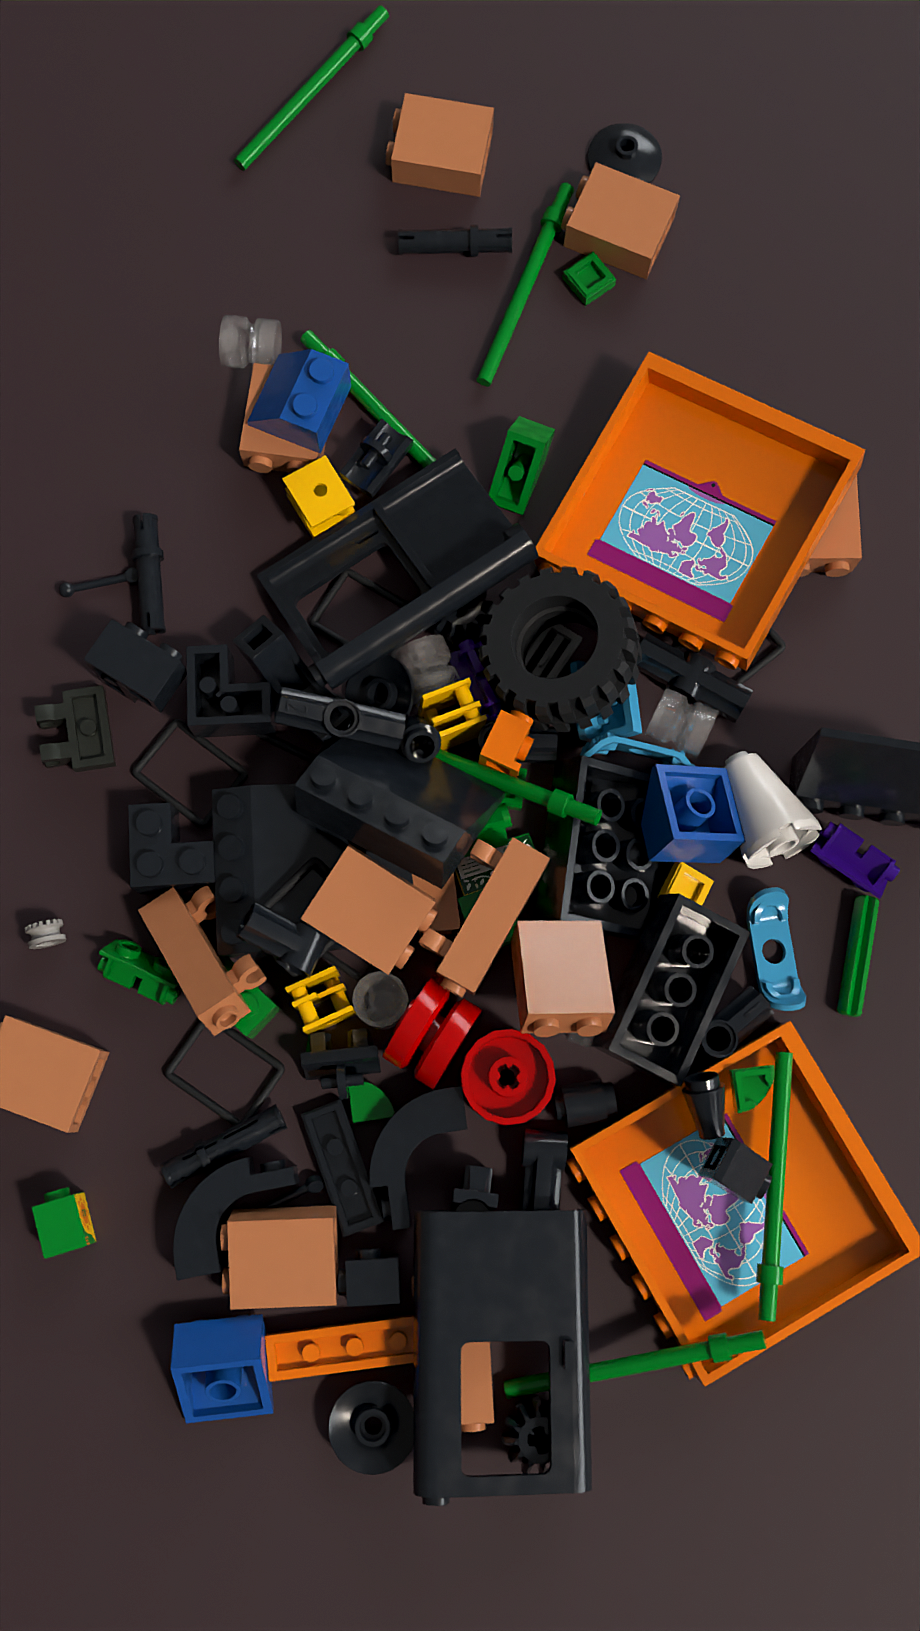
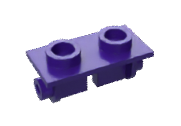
[447,639,511,724]
[810,821,900,899]

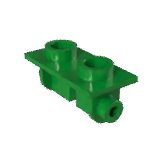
[97,939,180,1005]

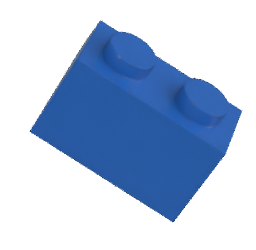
[247,349,352,454]
[641,764,746,863]
[171,1314,274,1424]

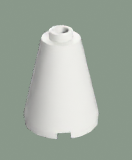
[724,751,822,869]

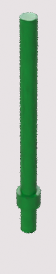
[234,5,389,171]
[476,183,574,387]
[300,330,436,468]
[435,749,602,826]
[756,1052,793,1322]
[504,1330,767,1399]

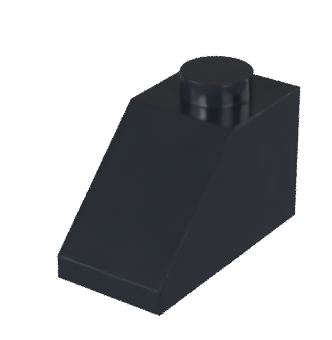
[698,1137,772,1204]

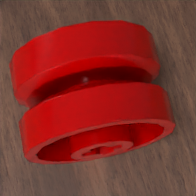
[382,978,482,1089]
[460,1029,556,1125]

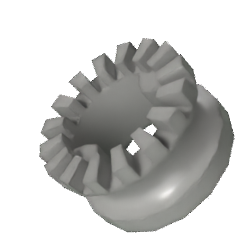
[24,919,67,949]

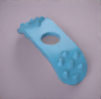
[580,732,695,766]
[747,887,807,1011]

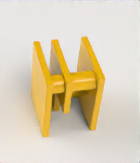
[282,455,356,539]
[418,678,487,750]
[285,966,357,1035]

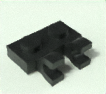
[34,685,116,773]

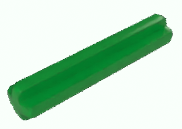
[837,895,879,1017]

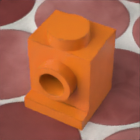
[478,710,534,778]

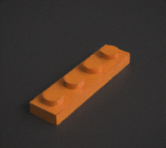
[265,1314,414,1382]

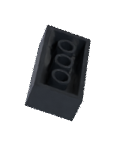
[591,894,750,1087]

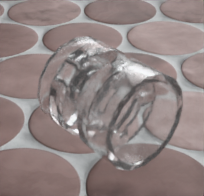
[219,315,282,369]
[395,635,461,708]
[644,687,719,758]
[352,971,409,1030]

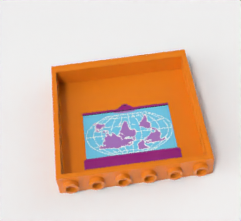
[534,352,866,671]
[566,1021,920,1387]

